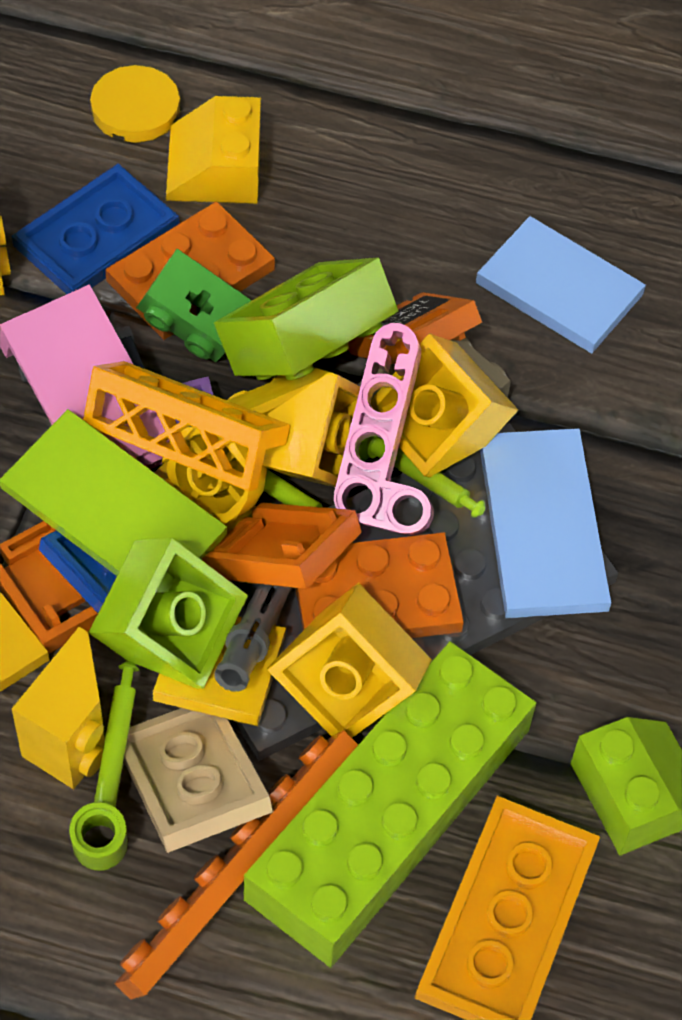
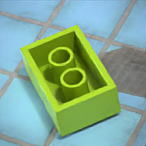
[213,257,398,380]

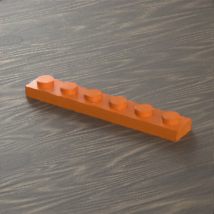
[114,730,359,1000]

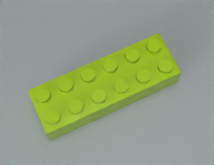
[244,641,537,968]

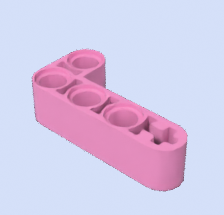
[334,323,434,536]

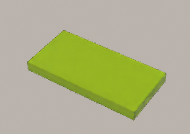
[0,409,227,576]

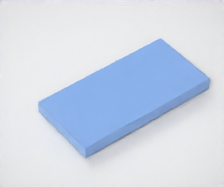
[480,428,611,618]

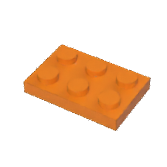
[105,201,275,340]
[296,532,464,638]

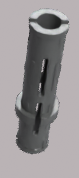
[214,584,293,691]

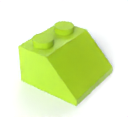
[88,538,248,689]
[570,717,682,856]

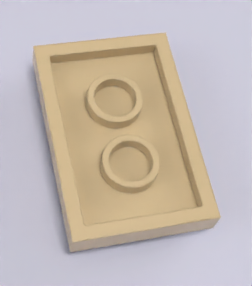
[124,708,273,853]

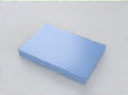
[476,216,646,354]

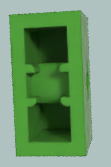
[136,249,252,363]

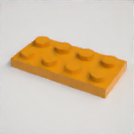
[415,796,600,1020]

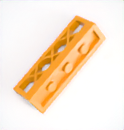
[83,361,290,492]

